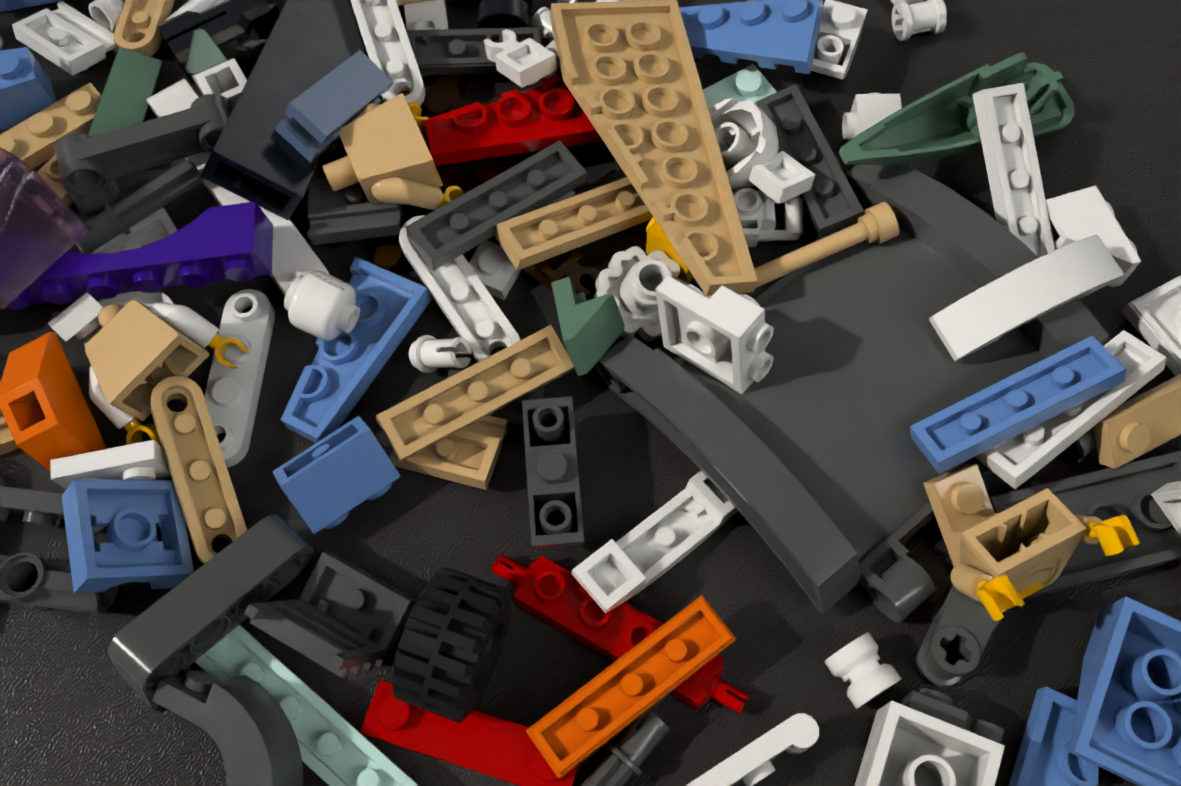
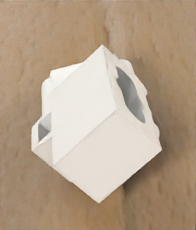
[732,188,803,247]

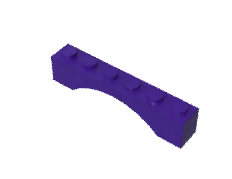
[0,201,273,310]

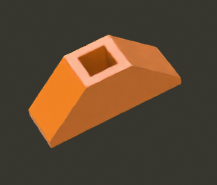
[0,332,107,472]

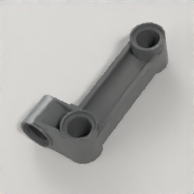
[54,94,232,217]

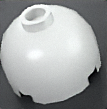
[708,98,779,191]

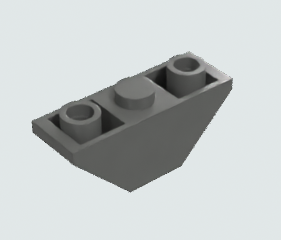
[522,396,585,549]

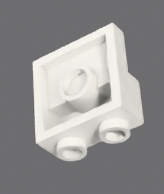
[655,276,774,394]

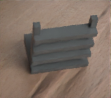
[244,552,417,678]

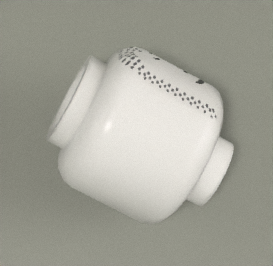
[284,271,360,341]

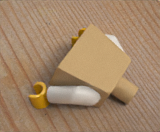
[85,300,249,445]

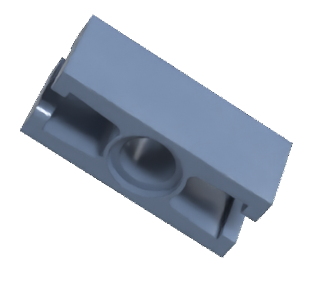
[275,50,394,162]

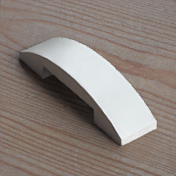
[929,234,1125,361]
[571,471,738,614]

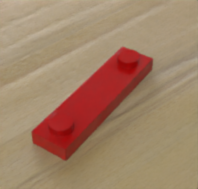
[360,680,580,786]

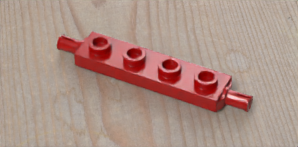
[491,553,749,715]

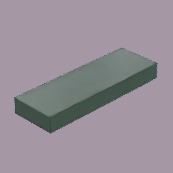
[88,47,163,137]

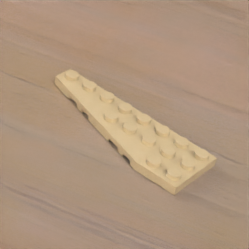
[550,0,758,296]

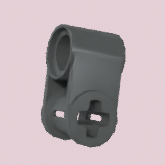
[915,581,1000,688]

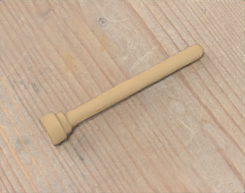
[702,202,899,299]

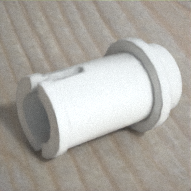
[409,335,471,373]

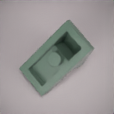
[551,277,625,376]

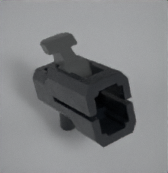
[156,0,280,84]

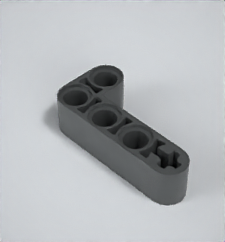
[108,514,314,713]

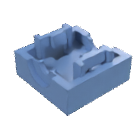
[62,479,194,594]

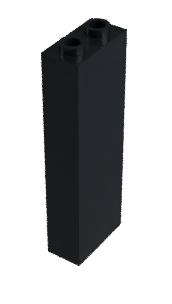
[200,0,366,220]

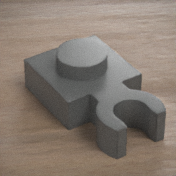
[900,688,1004,744]

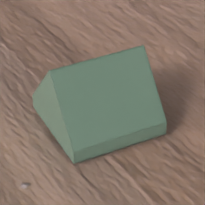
[185,28,227,74]

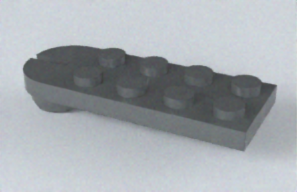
[990,451,1181,600]

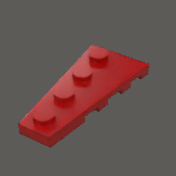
[425,74,603,166]

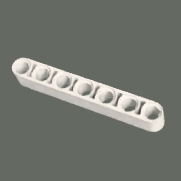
[146,78,330,296]

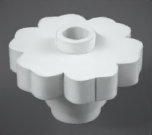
[594,246,688,342]

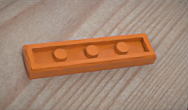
[526,595,736,779]

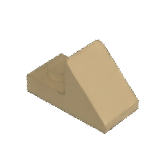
[923,464,998,567]

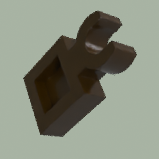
[523,249,600,300]

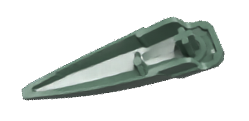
[839,52,1075,165]

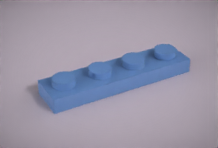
[910,336,1126,474]

